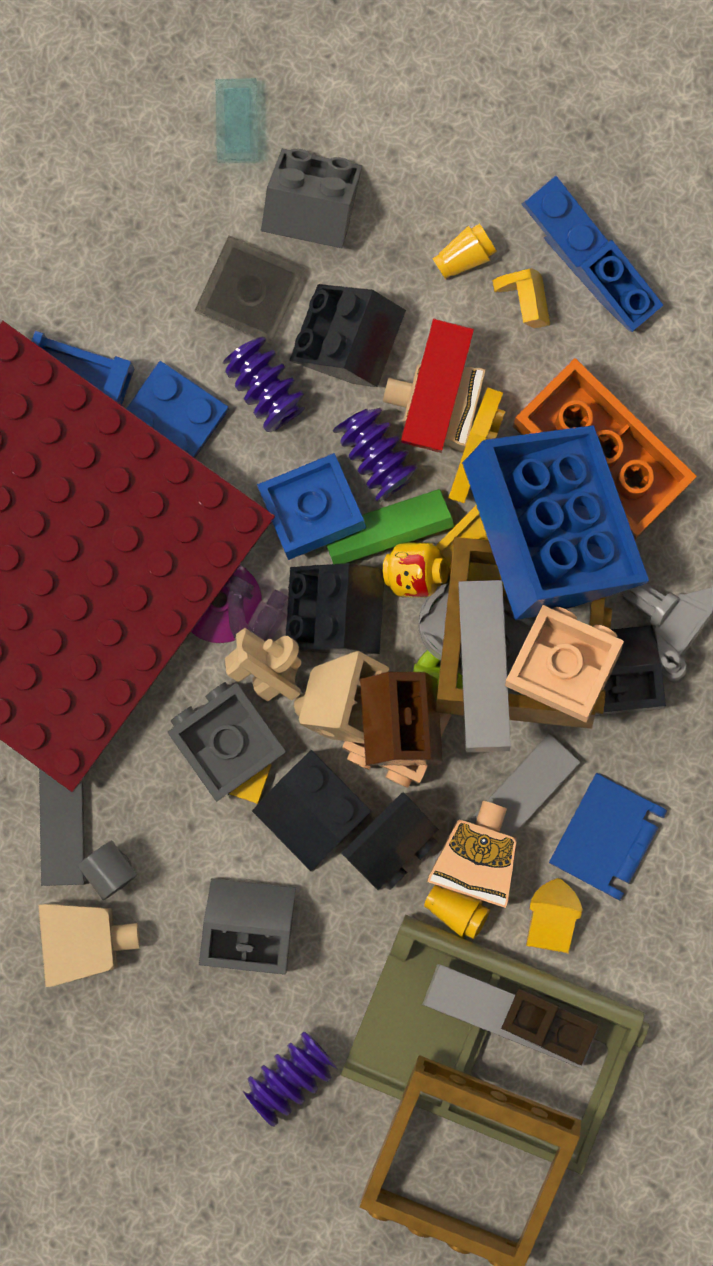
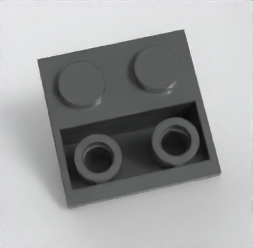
[261,148,362,248]
[199,878,296,975]

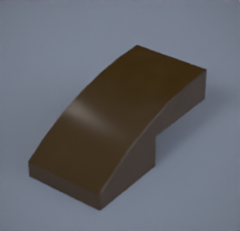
[501,988,599,1066]

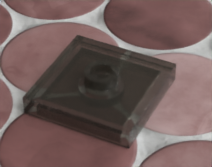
[195,235,305,345]

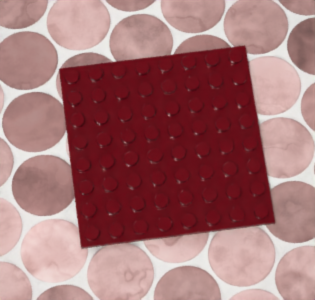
[0,320,275,793]

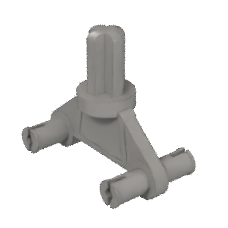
[622,583,713,683]

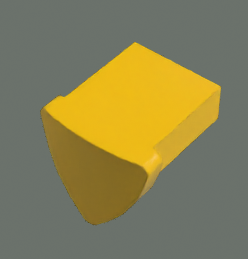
[492,268,550,328]
[526,878,583,953]

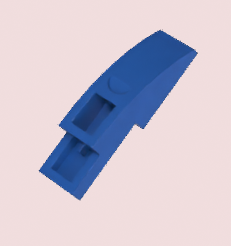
[521,176,663,332]

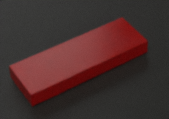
[401,319,474,453]

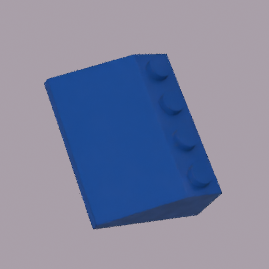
[462,425,649,620]

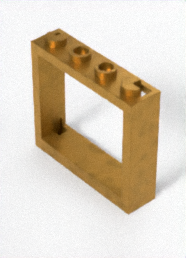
[436,537,612,729]
[359,1055,581,1266]

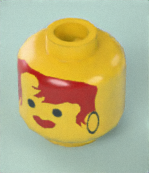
[383,543,449,598]

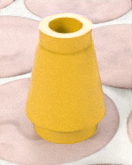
[432,223,497,280]
[424,885,490,939]

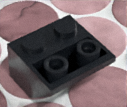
[289,284,406,387]
[286,563,384,654]
[595,625,666,716]

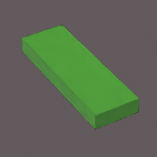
[326,489,454,564]

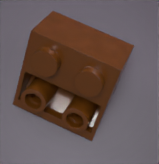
[360,672,443,766]

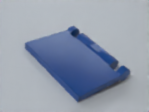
[549,773,667,901]

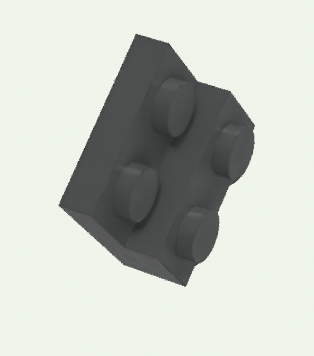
[167,682,286,802]

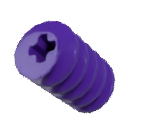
[223,336,305,432]
[332,407,418,502]
[243,1031,338,1127]

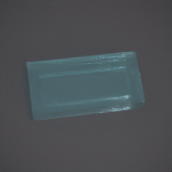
[215,78,259,163]

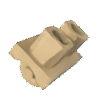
[225,628,301,702]

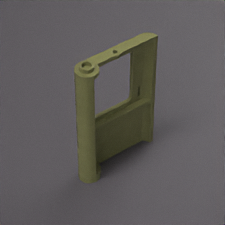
[341,914,649,1175]

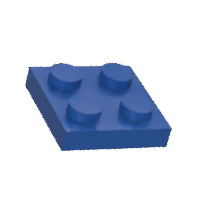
[126,361,229,458]
[257,453,366,560]

